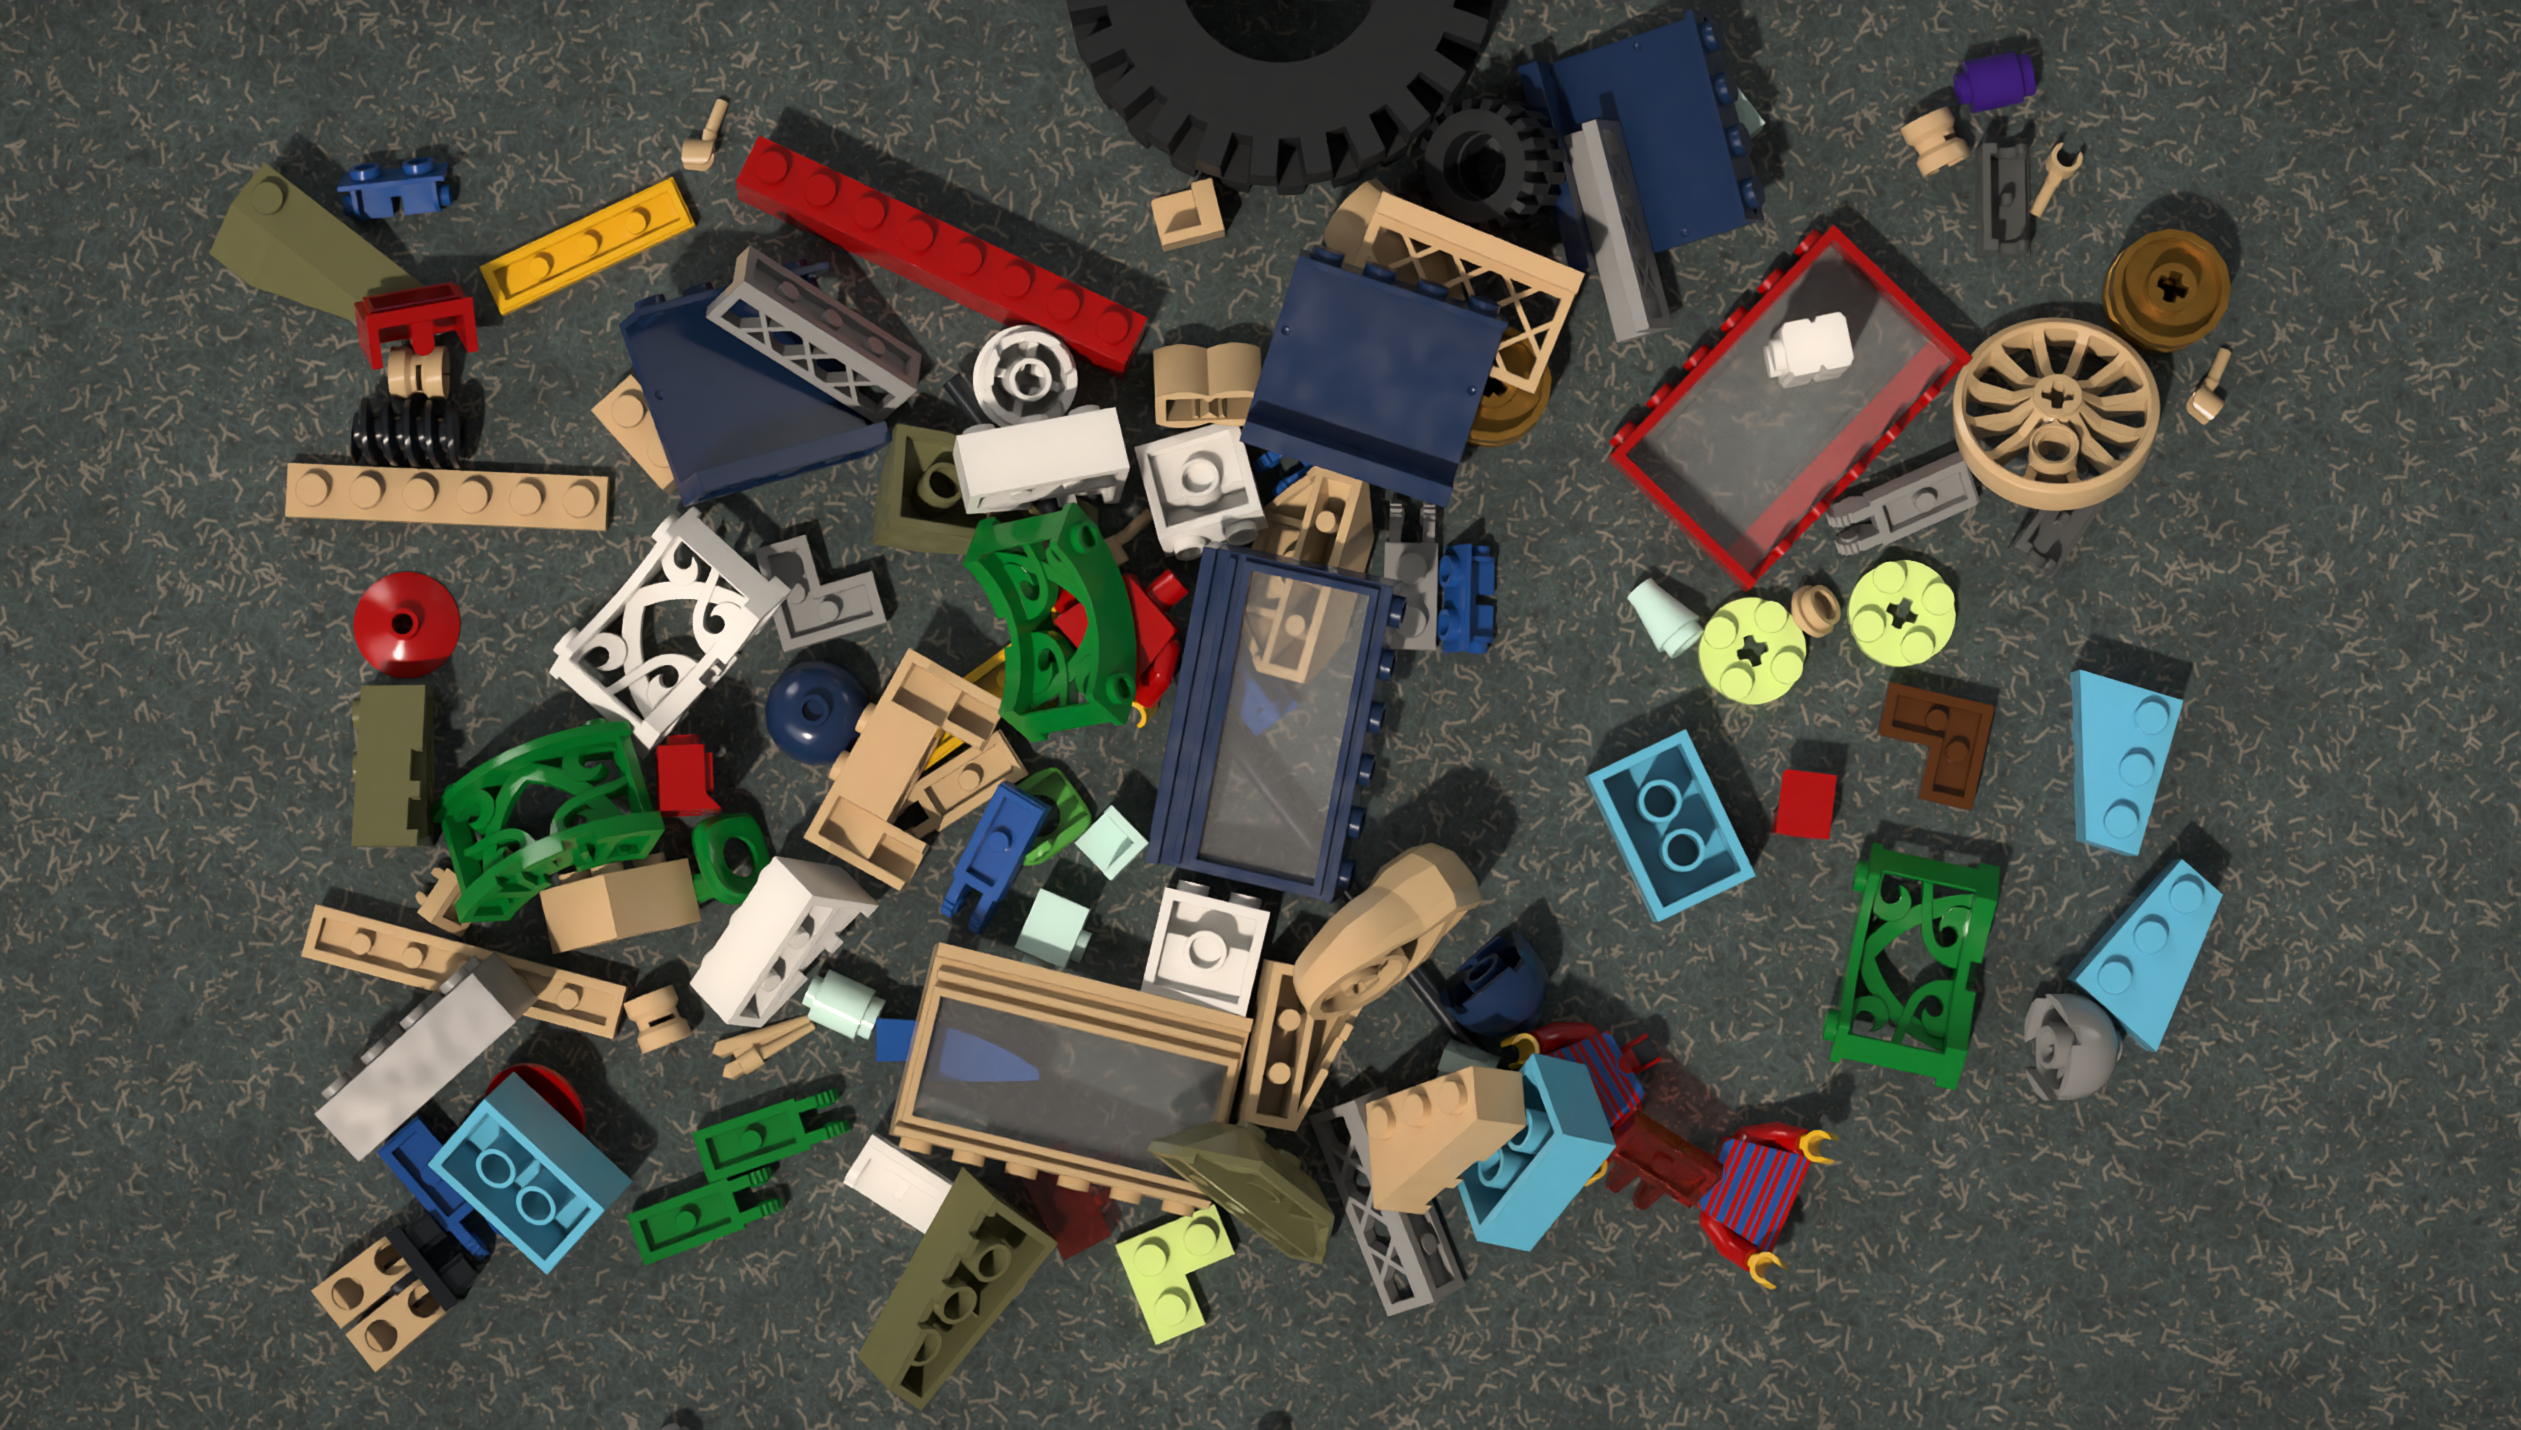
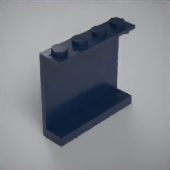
[1518,9,1765,274]
[1239,245,1509,508]
[619,259,892,507]

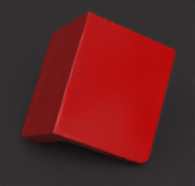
[1771,769,1837,840]

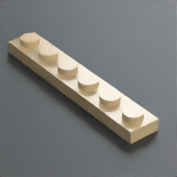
[285,463,610,531]
[301,904,629,1039]

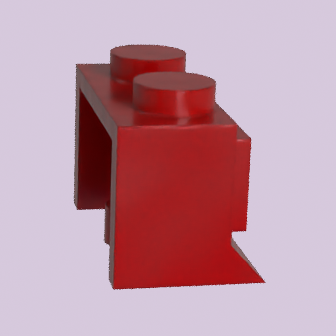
[354,282,478,370]
[655,734,722,817]

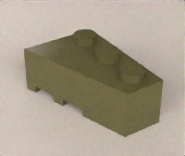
[351,685,434,848]

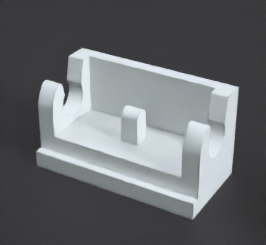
[843,1132,954,1234]

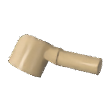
[681,99,729,171]
[2029,142,2083,218]
[2186,348,2232,425]
[1104,508,1153,568]

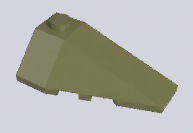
[209,162,424,342]
[872,424,1099,555]

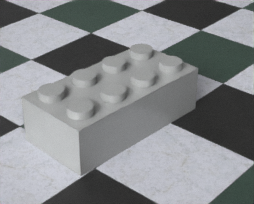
[315,951,539,1162]

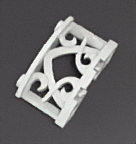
[549,506,791,760]

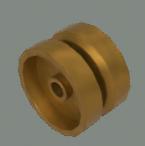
[2101,229,2231,355]
[1466,326,1552,448]

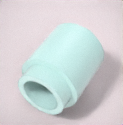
[802,969,886,1040]

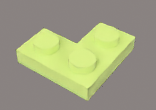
[1115,1203,1235,1345]

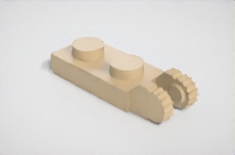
[897,729,1029,840]

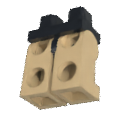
[311,1214,481,1372]

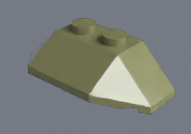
[1147,1120,1335,1265]

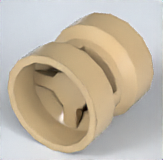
[1900,106,1971,178]
[388,346,450,400]
[623,985,692,1054]

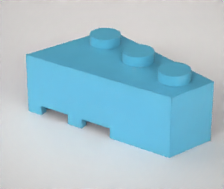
[2070,670,2183,856]
[2066,859,2223,1052]

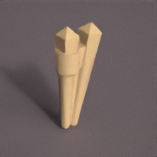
[712,1014,816,1080]

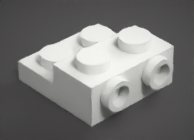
[1134,424,1268,561]
[1141,880,1270,1017]

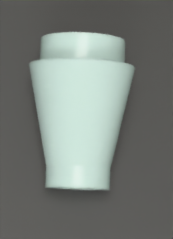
[1627,578,1704,659]

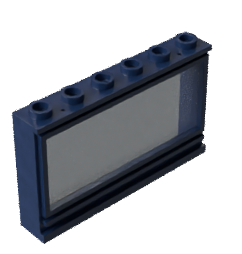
[1145,541,1408,904]

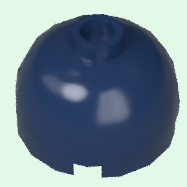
[765,659,871,766]
[1440,931,1548,1037]

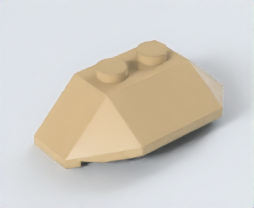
[1241,466,1374,685]

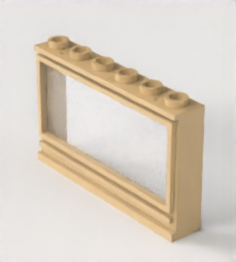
[888,942,1253,1217]

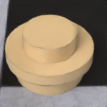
[1791,585,1841,638]

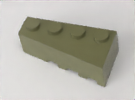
[857,1167,1058,1410]

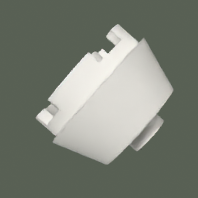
[973,325,1078,427]

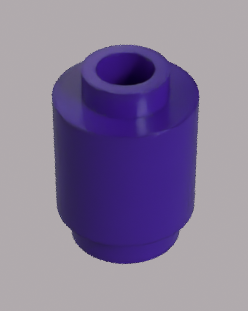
[1953,51,2036,114]

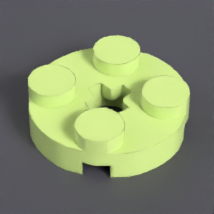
[1847,560,1956,667]
[1698,597,1806,705]

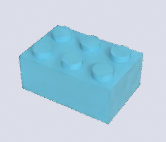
[1584,729,1756,922]
[1457,1053,1617,1252]
[427,1072,633,1274]

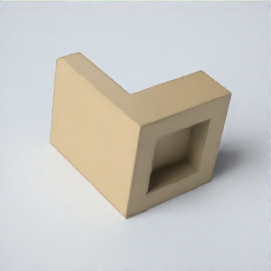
[1151,178,1225,252]

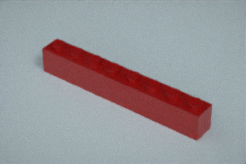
[736,135,1148,380]

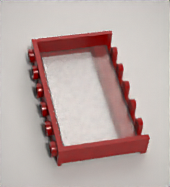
[1607,224,1973,593]

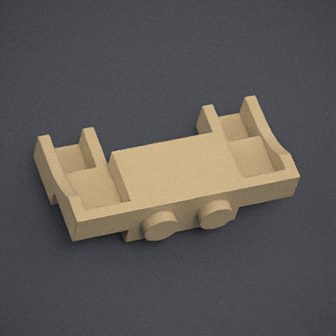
[803,648,1002,893]

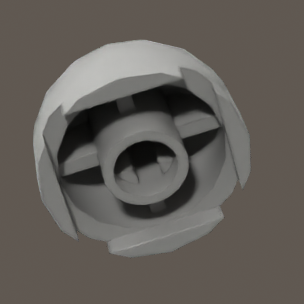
[2024,993,2122,1100]

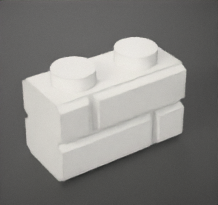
[1763,312,1854,388]

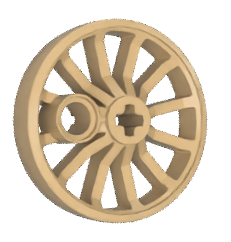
[1952,317,2160,511]

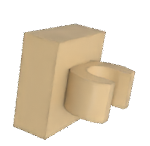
[415,868,471,937]

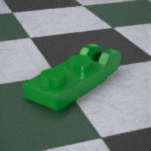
[692,1088,851,1183]
[626,1166,786,1266]

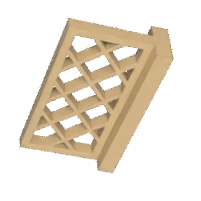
[1352,191,1585,394]

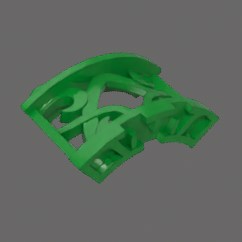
[963,502,1137,743]
[429,718,665,923]
[1822,842,2000,1091]

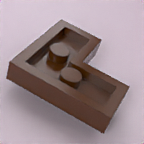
[1876,682,1995,811]

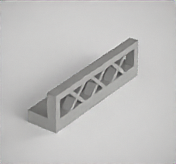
[1564,119,1673,343]
[705,245,922,423]
[1309,1086,1466,1316]

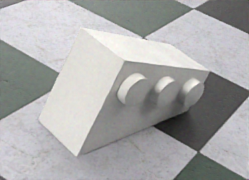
[953,405,1130,514]
[690,856,879,1028]

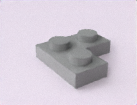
[754,534,888,653]

